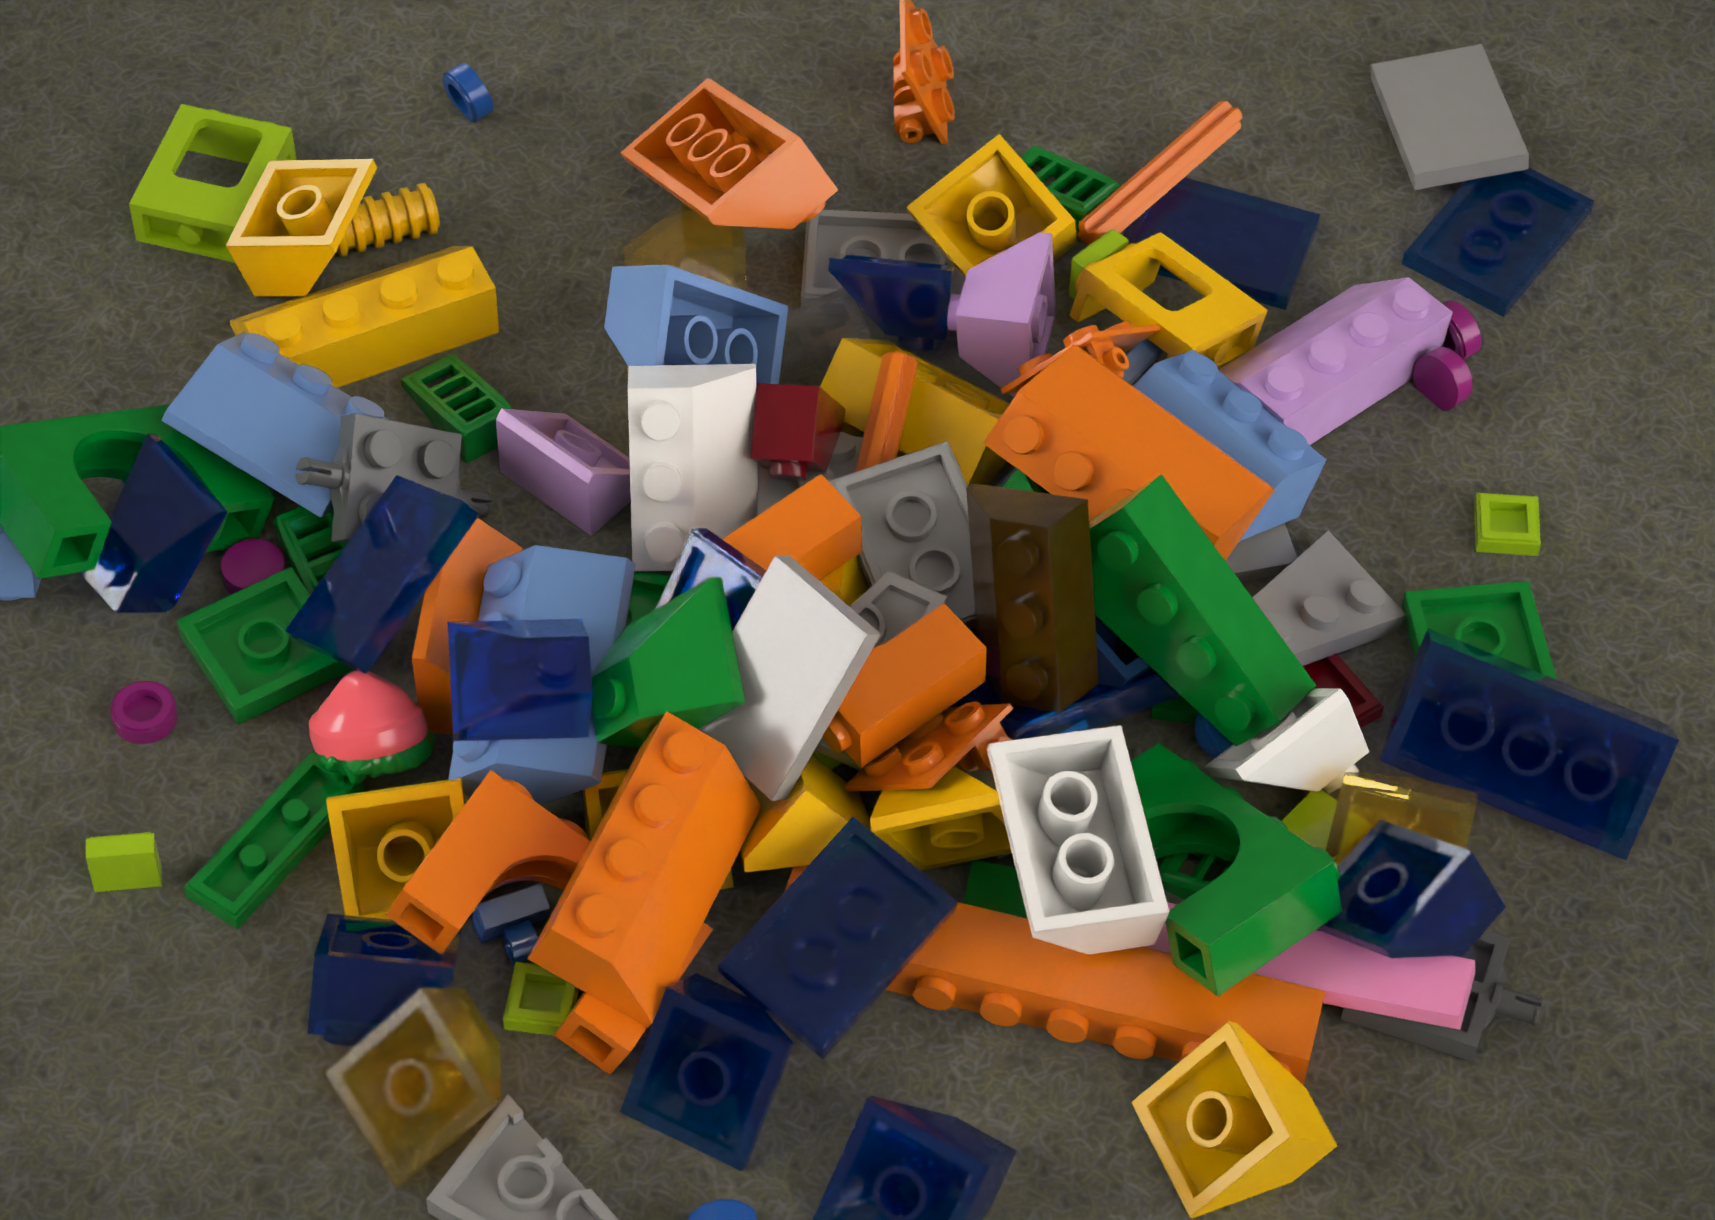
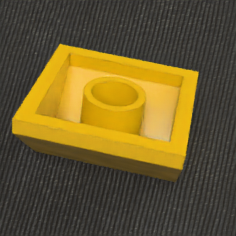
[739,755,879,872]
[326,778,482,931]

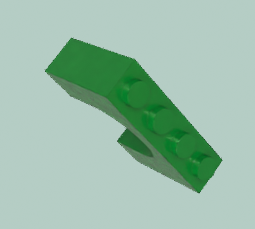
[0,404,275,579]
[1131,743,1342,997]

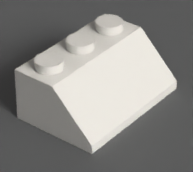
[628,364,758,571]
[987,725,1169,955]

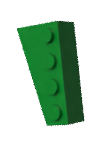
[1089,474,1317,747]

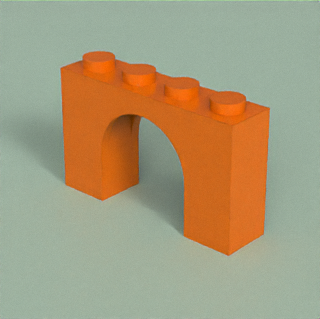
[696,474,986,768]
[385,770,713,1075]

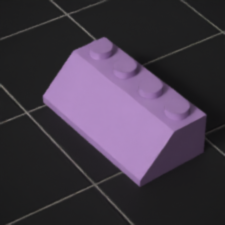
[1219,277,1453,445]

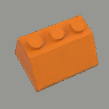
[412,502,523,735]

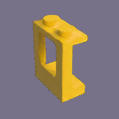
[1069,232,1268,370]

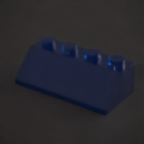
[1380,628,1679,860]

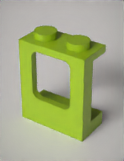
[129,104,296,263]

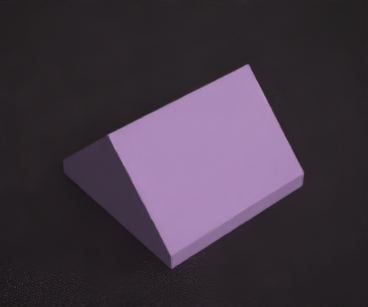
[496,408,631,536]

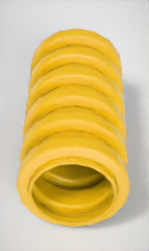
[336,183,440,257]

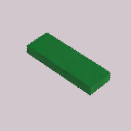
[184,751,365,930]

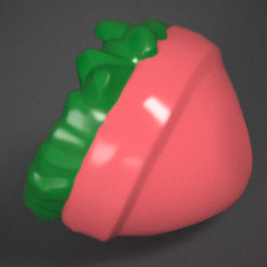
[309,670,436,784]

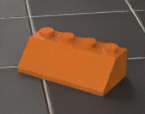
[620,78,838,229]
[983,344,1275,561]
[527,712,762,1028]

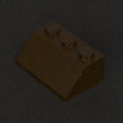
[966,483,1099,713]

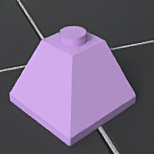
[947,232,1056,397]

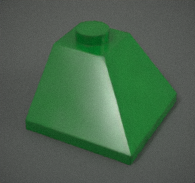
[586,576,745,748]

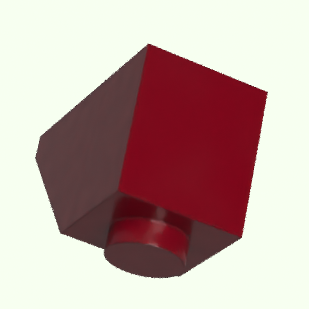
[751,383,845,481]

